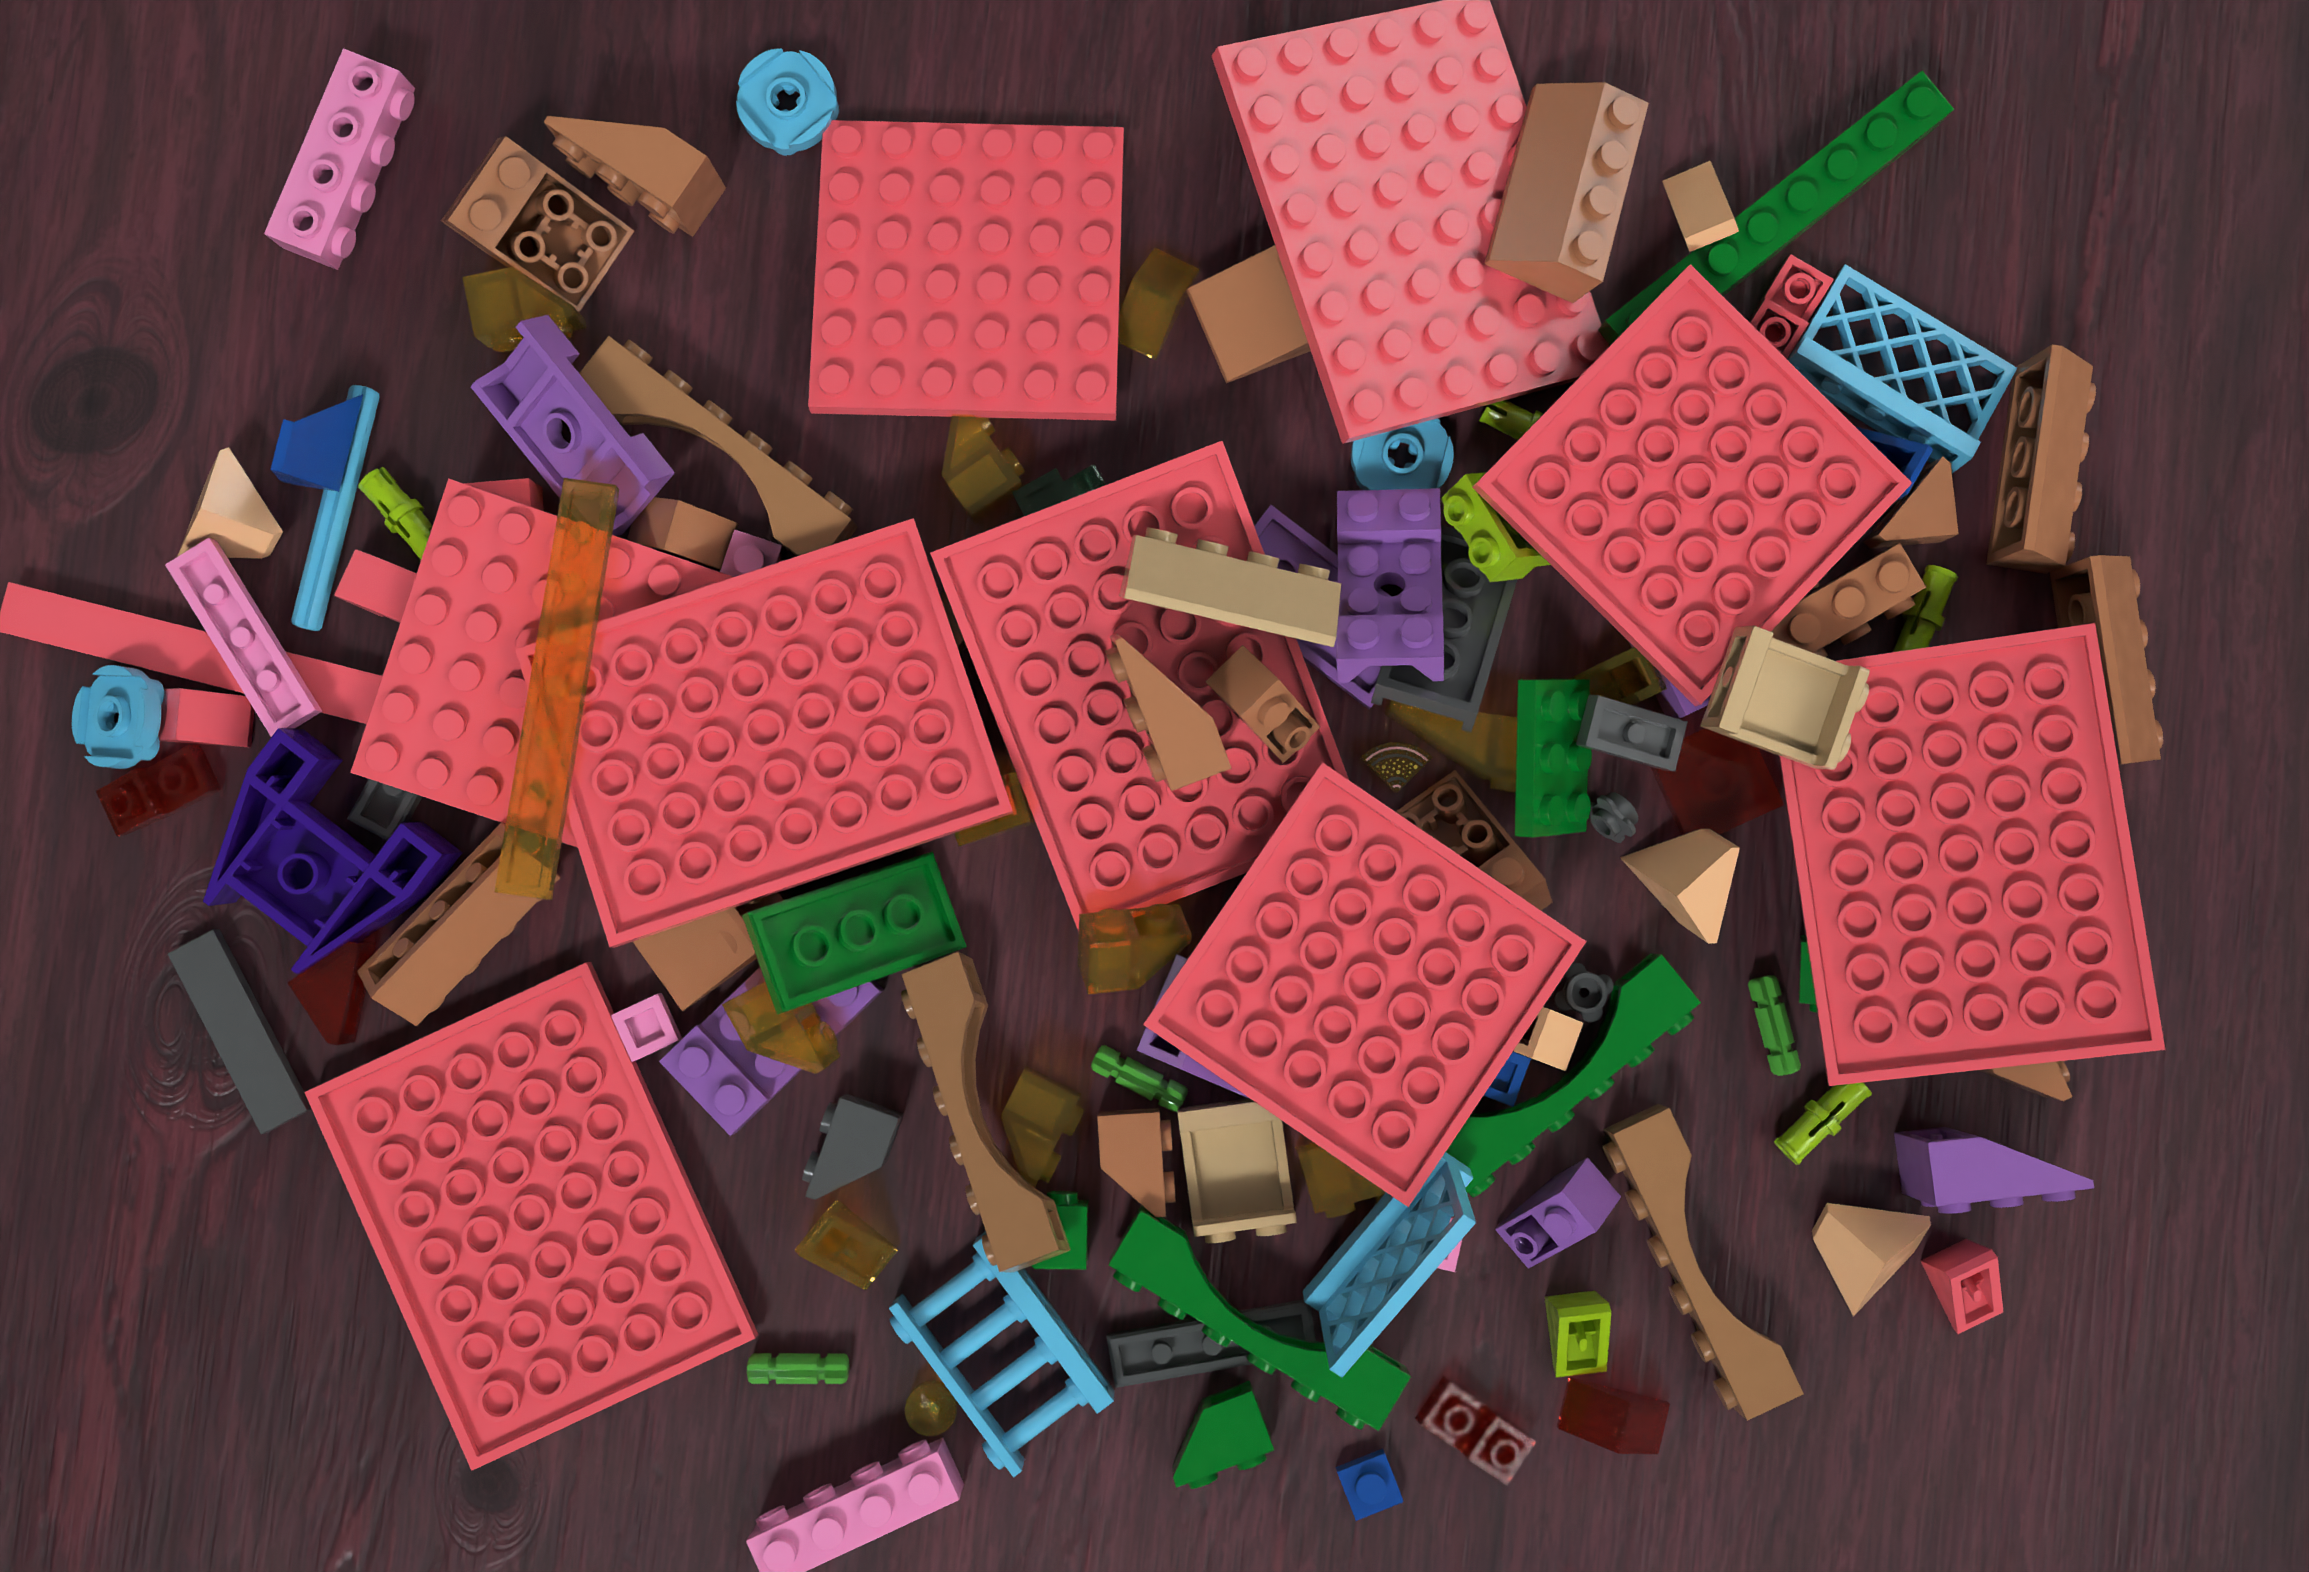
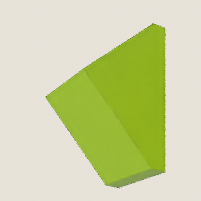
[1545,1291,1612,1378]

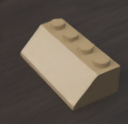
[1119,527,1341,647]

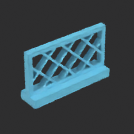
[1787,264,2017,474]
[1303,1152,1476,1377]

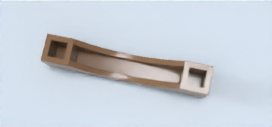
[579,336,858,556]
[901,952,1071,1272]
[1603,1104,1804,1421]

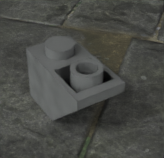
[802,1094,904,1200]

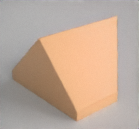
[177,447,283,559]
[1620,829,1740,944]
[1812,1203,1931,1317]

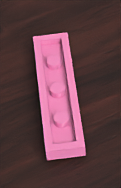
[165,538,322,737]

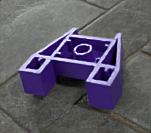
[203,728,463,974]

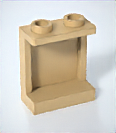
[1700,626,1870,770]
[1177,1098,1297,1243]

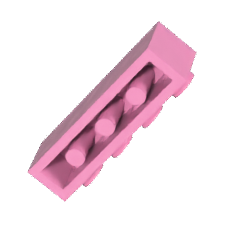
[264,48,415,270]
[746,1438,964,1572]

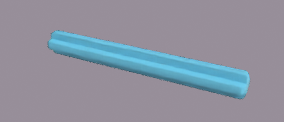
[291,385,380,631]

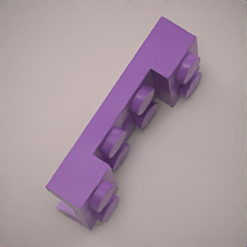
[471,315,675,536]
[1336,488,1444,683]
[659,967,884,1136]

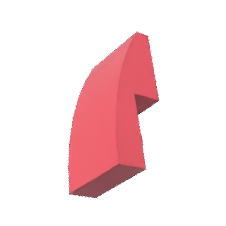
[1749,254,1834,359]
[334,549,417,623]

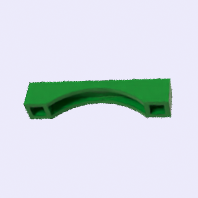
[1446,953,1701,1198]
[1108,1205,1411,1431]

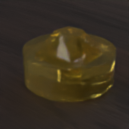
[905,1380,958,1436]

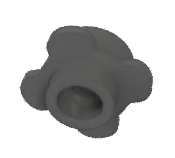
[1590,792,1638,843]
[1554,963,1614,1022]

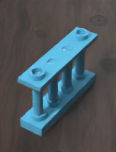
[889,1231,1115,1478]

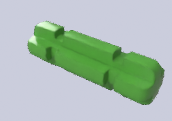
[1748,975,1801,1076]
[1091,1045,1188,1112]
[747,1353,849,1384]

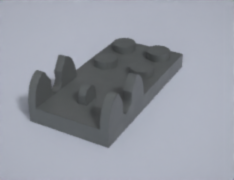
[1371,525,1518,733]

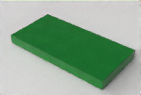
[742,851,967,1015]

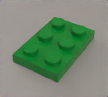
[1515,679,1592,838]

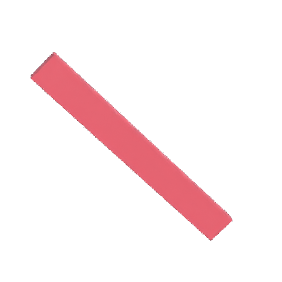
[0,582,382,724]

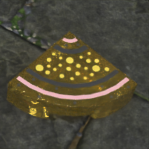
[1360,742,1433,793]

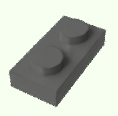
[1576,695,1688,772]

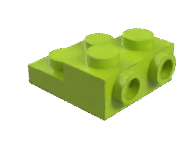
[1441,472,1551,582]

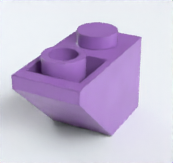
[1495,1157,1621,1269]

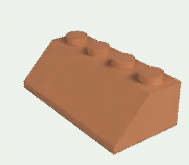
[1484,82,1649,303]
[1986,344,2096,574]
[2050,555,2163,765]

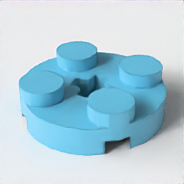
[736,48,839,156]
[1351,418,1454,490]
[72,665,165,769]

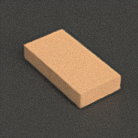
[1662,161,1739,252]

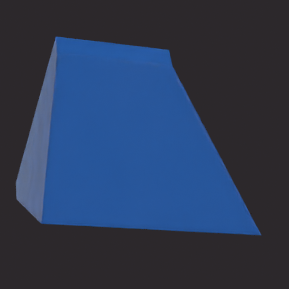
[270,394,363,492]

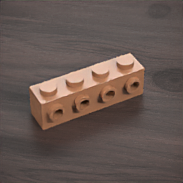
[1771,543,1926,657]
[357,822,561,1026]

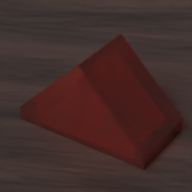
[288,941,376,1045]
[1557,1377,1670,1454]

